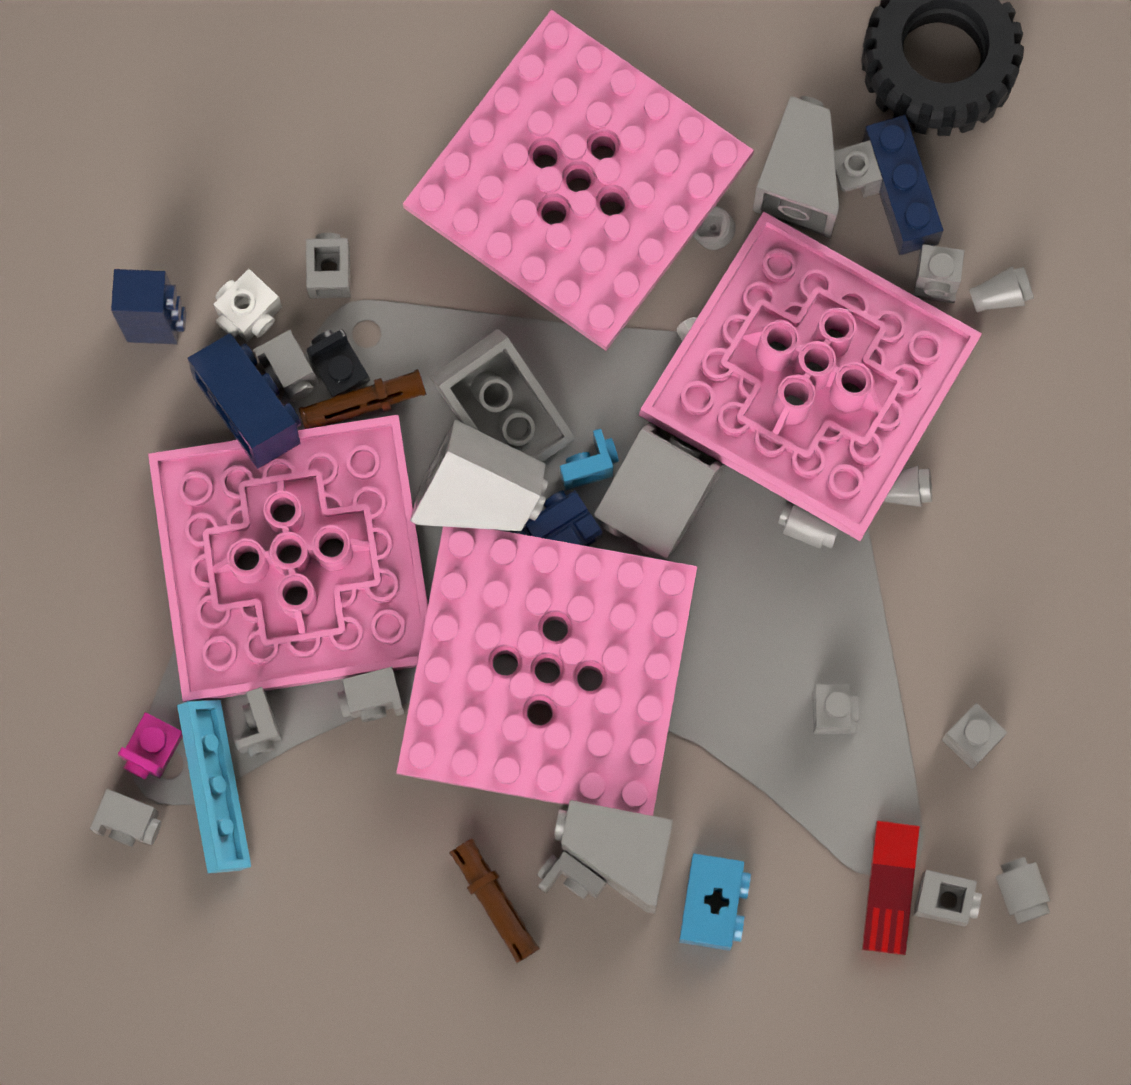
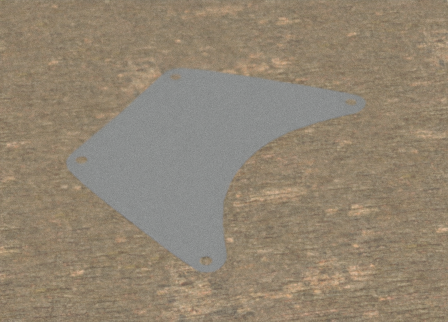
[133,300,923,875]

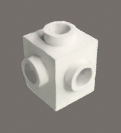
[213,269,282,342]

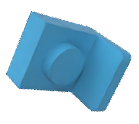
[560,429,619,491]

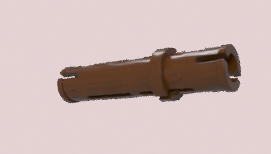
[299,369,427,429]
[449,838,540,963]

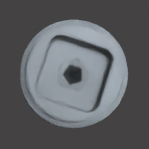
[693,206,735,250]

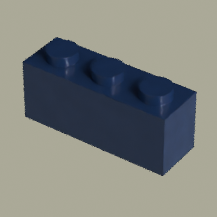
[862,115,944,256]
[111,269,186,344]
[187,333,301,469]

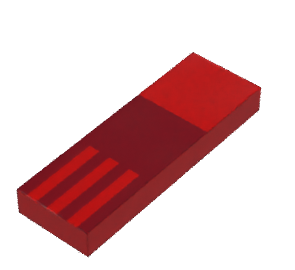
[862,821,920,955]

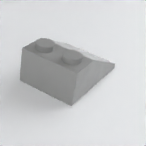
[429,329,576,462]

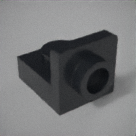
[306,329,370,398]

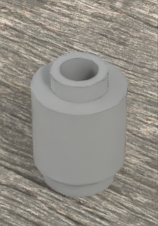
[778,500,839,549]
[996,857,1050,924]

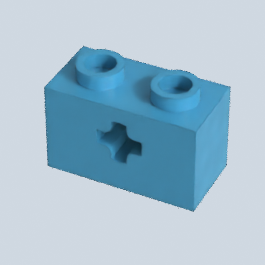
[679,853,751,951]

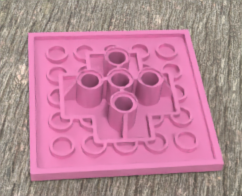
[403,10,754,351]
[639,212,982,541]
[148,415,428,703]
[397,527,697,816]

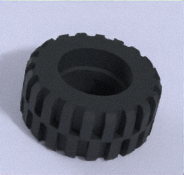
[861,0,1024,136]

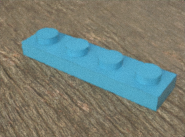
[177,700,251,873]

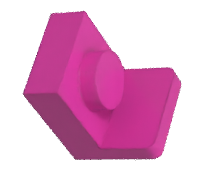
[118,712,183,780]

